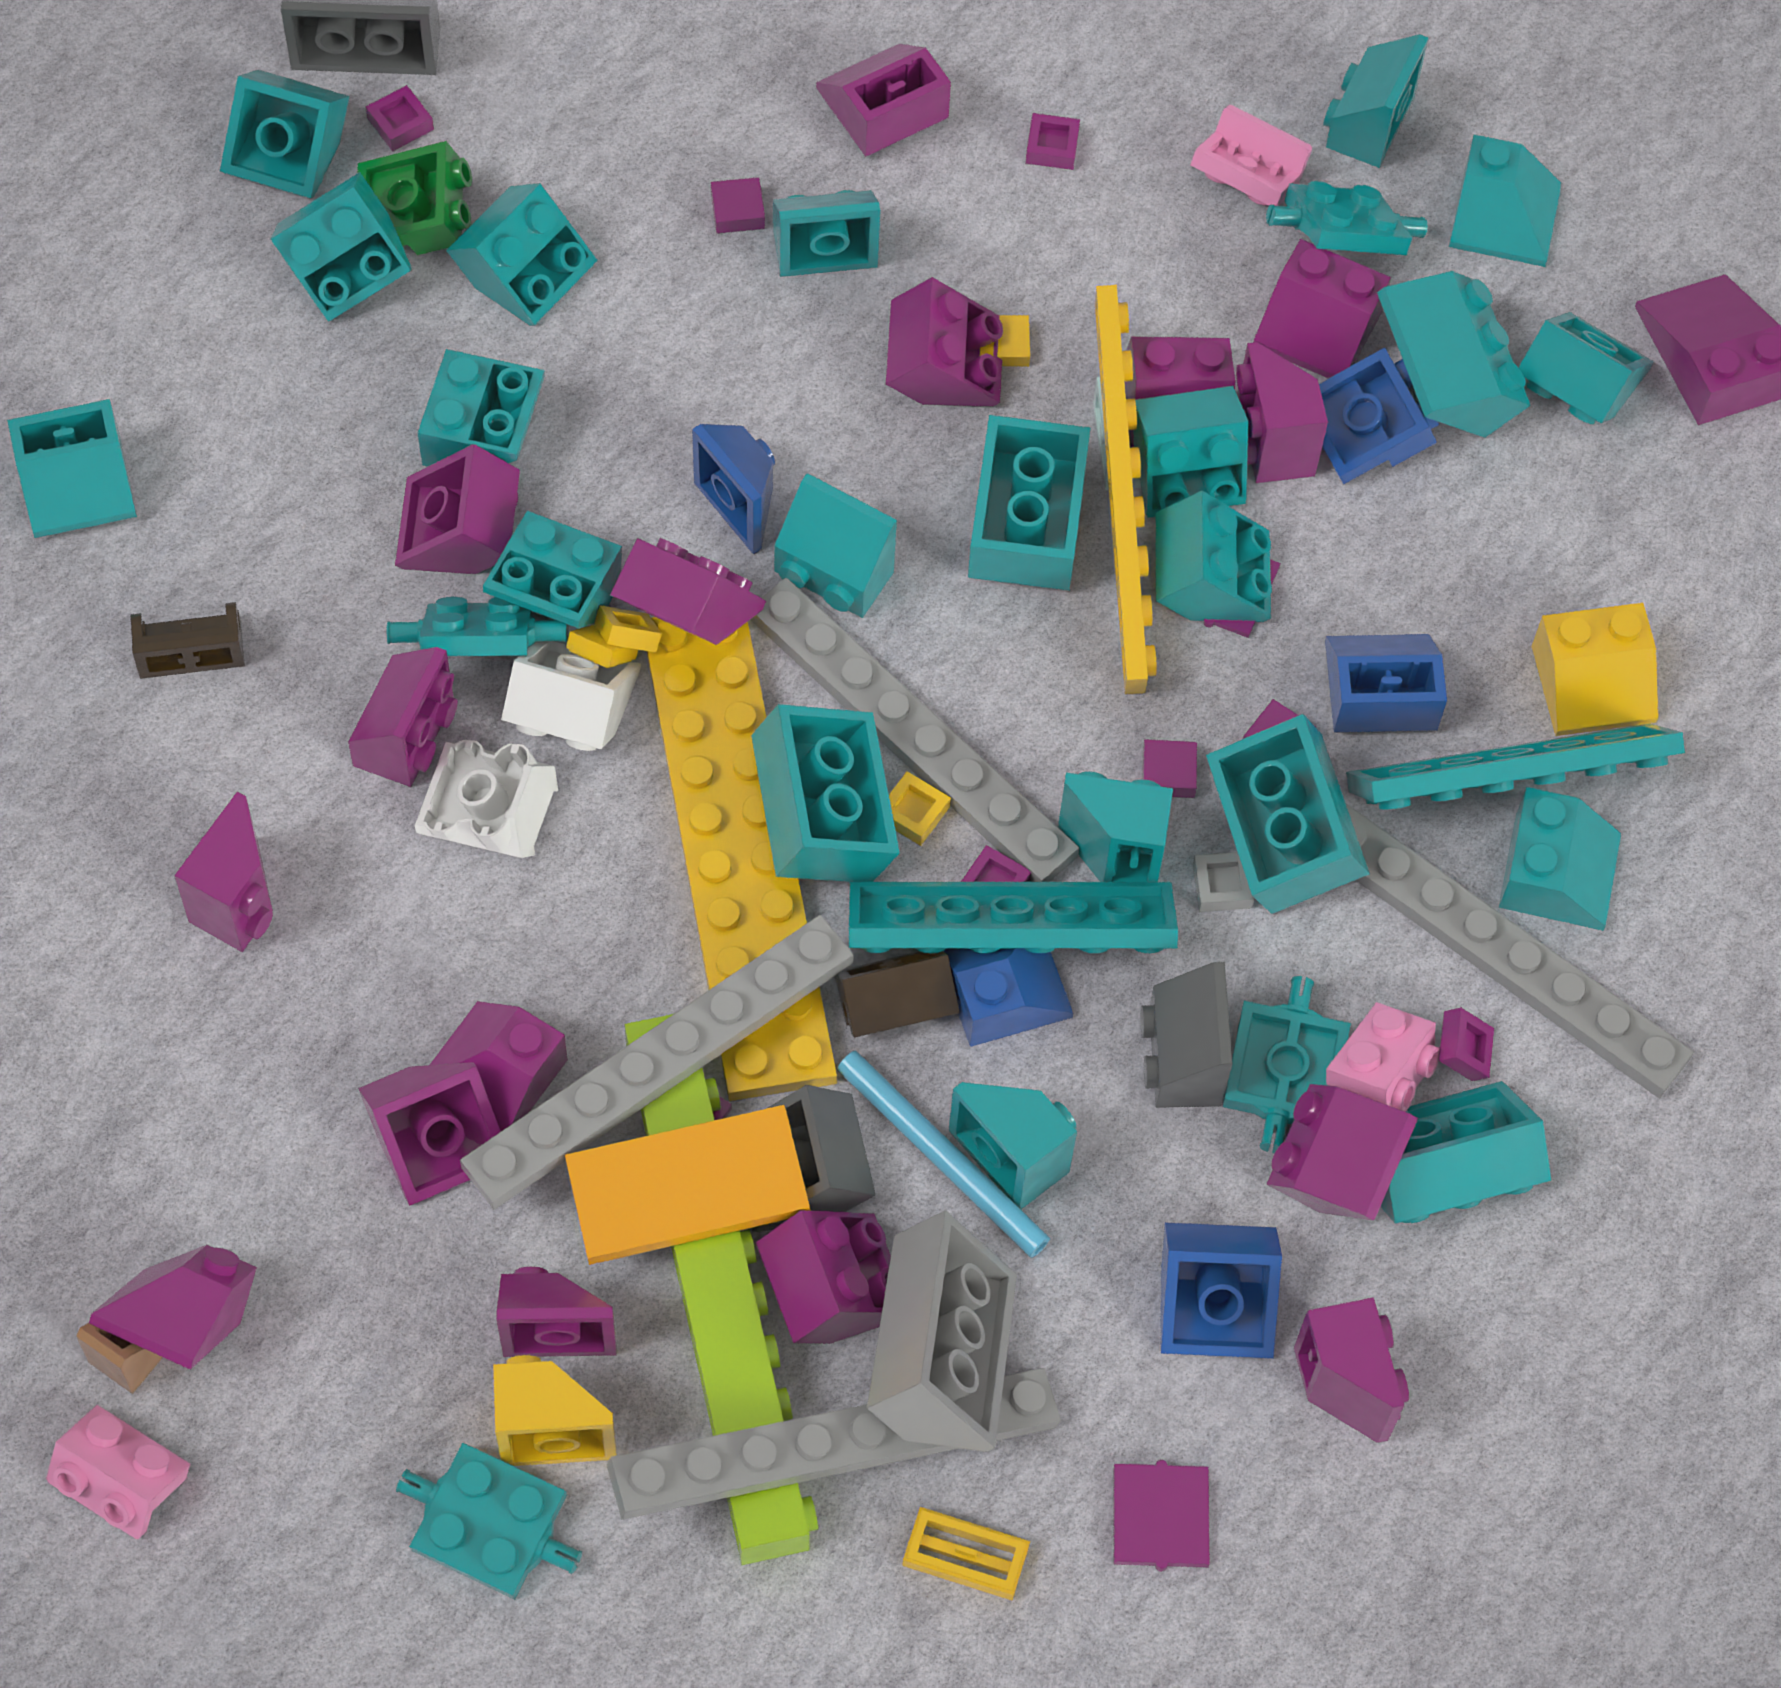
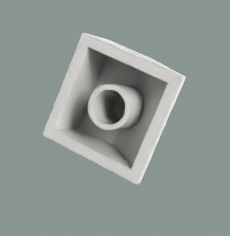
[501,641,641,751]

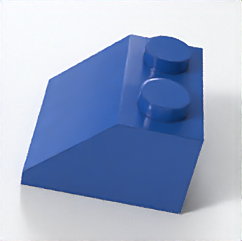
[1160,1222,1282,1358]

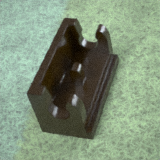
[130,602,245,679]
[834,951,960,1038]

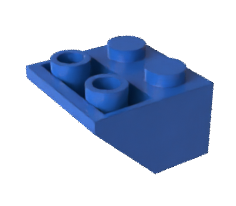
[1325,634,1447,733]

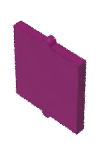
[1113,1460,1210,1572]

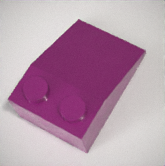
[1635,274,1781,425]

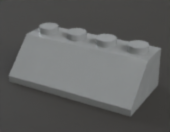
[867,1210,1017,1452]

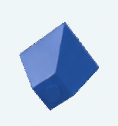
[692,424,775,554]
[943,948,1074,1047]

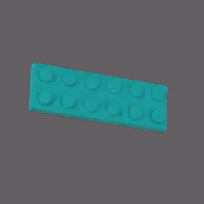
[1346,724,1685,810]
[849,881,1178,953]

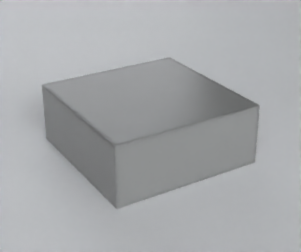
[1193,852,1254,912]

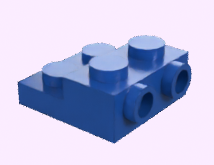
[1319,347,1439,484]

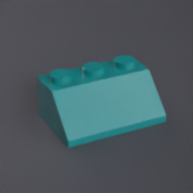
[1377,271,1531,438]
[1380,1081,1552,1224]

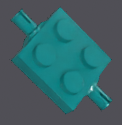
[1266,181,1428,256]
[386,596,567,656]
[1223,976,1351,1153]
[396,1442,582,1600]

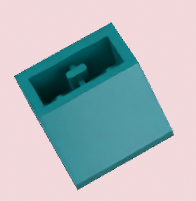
[271,172,412,322]
[446,183,598,326]
[417,349,545,467]
[1134,386,1248,518]
[7,399,137,538]
[1156,491,1272,622]
[483,511,622,628]
[1058,771,1173,882]

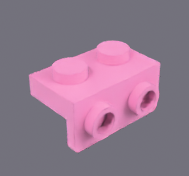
[1190,105,1312,206]
[1326,1002,1440,1112]
[46,1405,190,1539]

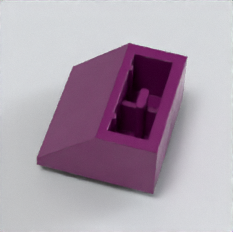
[816,43,951,157]
[886,277,1003,407]
[1236,342,1328,483]
[610,538,766,645]
[348,647,458,787]
[756,1210,891,1344]
[1294,1297,1409,1443]

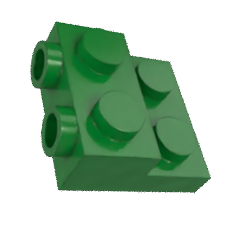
[357,141,472,255]

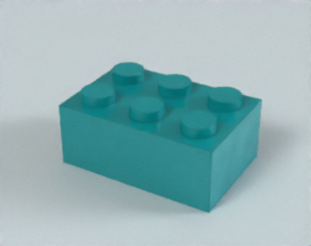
[968,415,1091,591]
[751,704,900,882]
[1206,714,1370,914]

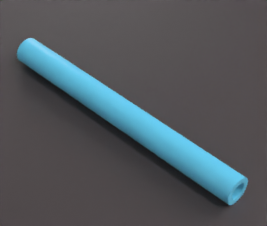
[837,1050,1050,1258]

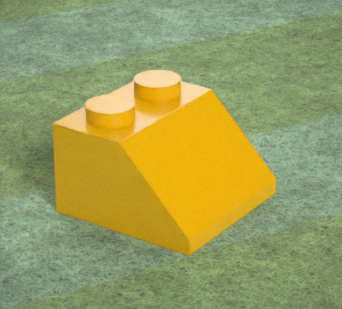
[1531,602,1658,736]
[493,1355,617,1466]

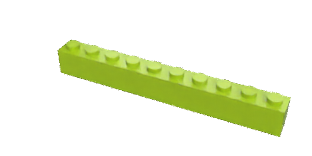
[624,1014,818,1565]

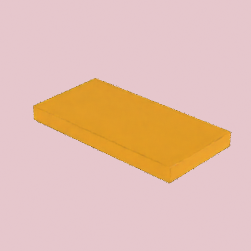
[565,1105,810,1265]

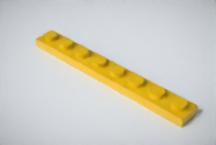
[1094,285,1157,694]

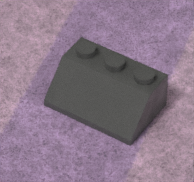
[281,0,440,75]

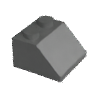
[1140,962,1232,1108]
[751,1085,876,1232]

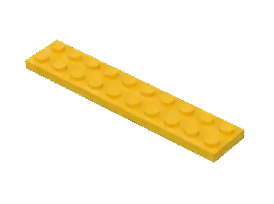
[646,617,837,1101]

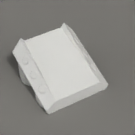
[415,740,558,858]

